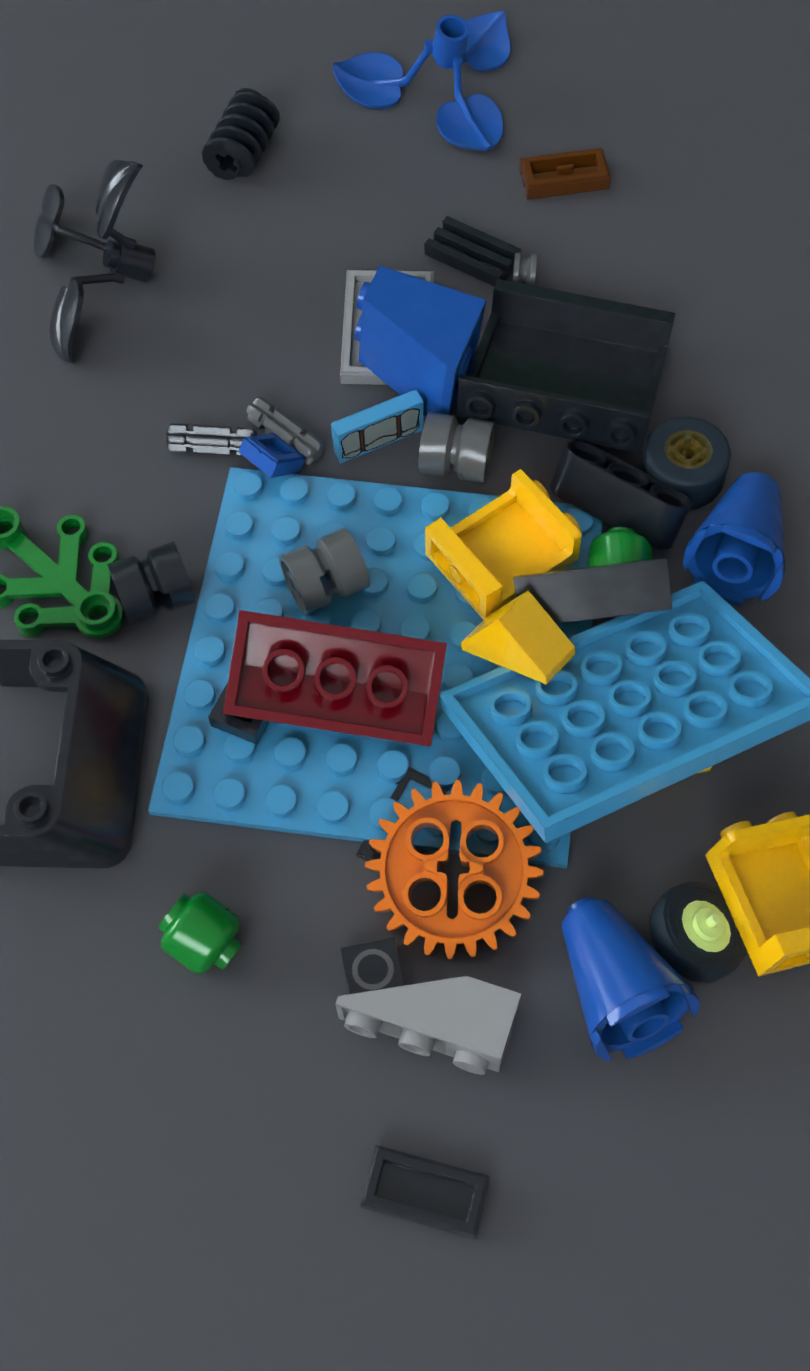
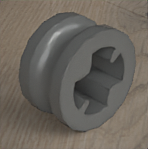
[513,252,537,286]

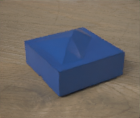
[238,433,306,478]

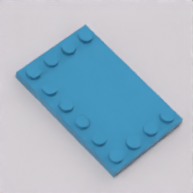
[439,580,810,843]

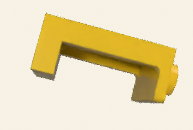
[425,469,582,620]
[705,812,810,977]

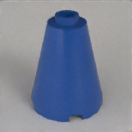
[683,472,785,605]
[561,897,700,1061]

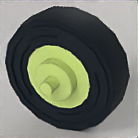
[649,881,747,983]

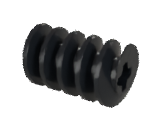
[202,88,280,180]

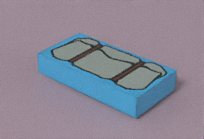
[331,390,424,464]

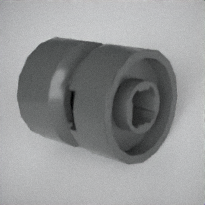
[418,412,495,484]
[279,528,370,615]

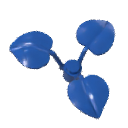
[333,10,511,151]

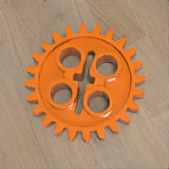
[365,780,543,960]

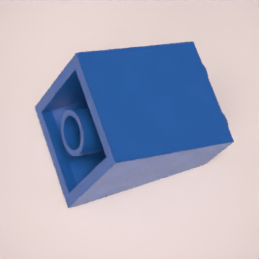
[354,265,486,416]

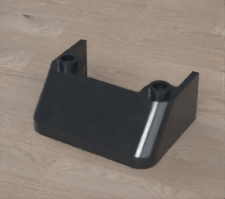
[0,640,149,868]

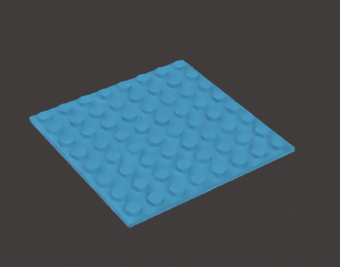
[148,467,602,868]

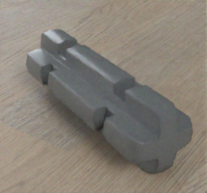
[246,397,325,465]

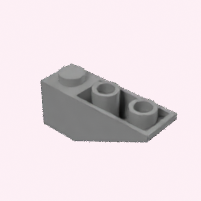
[335,976,521,1075]

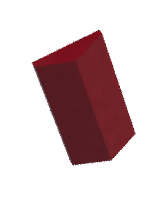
[223,610,447,747]

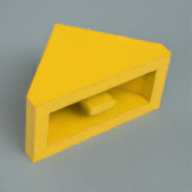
[461,590,575,685]

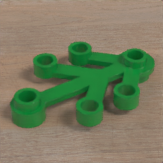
[0,506,124,639]

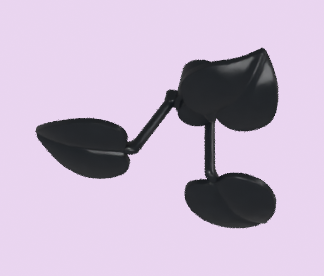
[34,160,156,364]

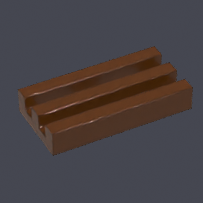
[519,148,611,200]

